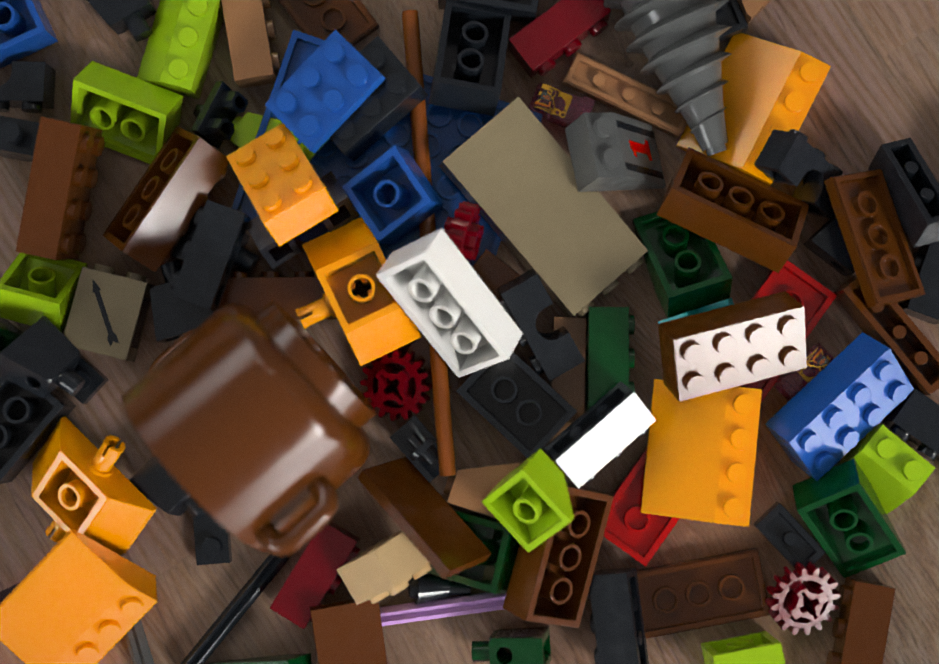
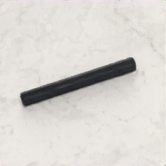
[180,553,294,664]

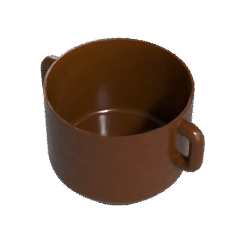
[122,300,377,556]

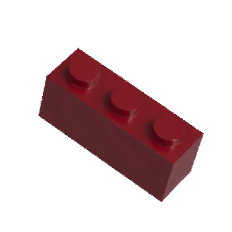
[508,0,611,78]
[270,520,361,629]

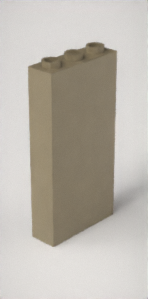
[439,96,648,317]

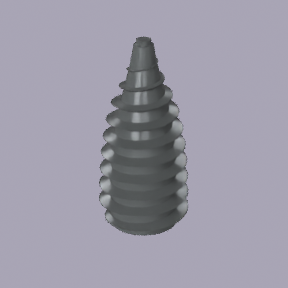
[604,0,732,156]

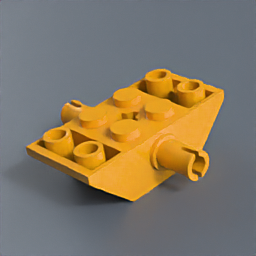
[295,217,421,366]
[31,416,157,555]

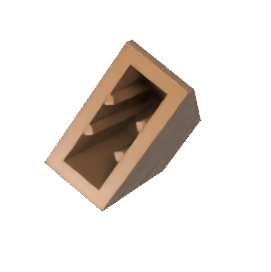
[443,461,524,518]

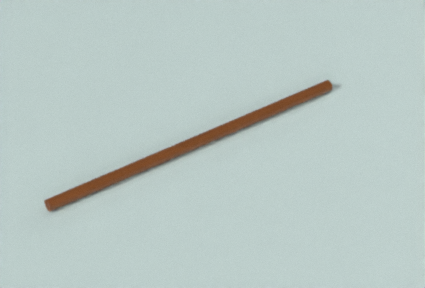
[402,10,456,476]

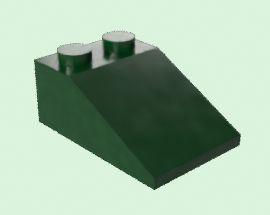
[632,211,733,318]
[793,458,906,578]
[428,508,520,594]

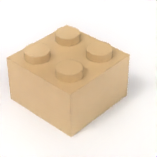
[336,530,432,605]

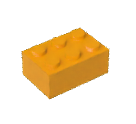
[226,123,339,246]

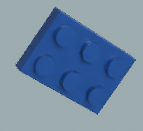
[264,29,386,154]

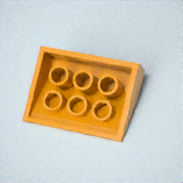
[676,33,831,186]
[640,379,762,527]
[0,528,157,664]

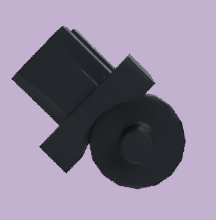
[191,81,248,150]
[389,415,439,483]

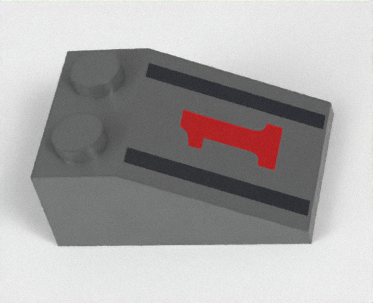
[565,112,666,192]

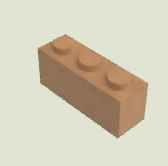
[221,0,281,89]

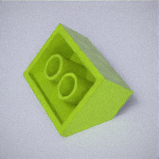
[137,0,224,99]
[70,61,183,164]

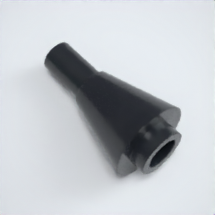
[408,574,471,605]

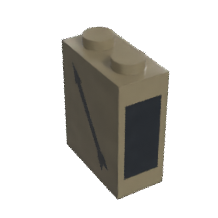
[64,263,154,362]

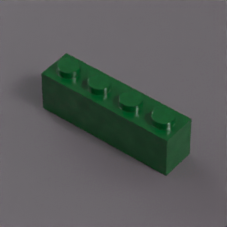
[586,307,635,411]

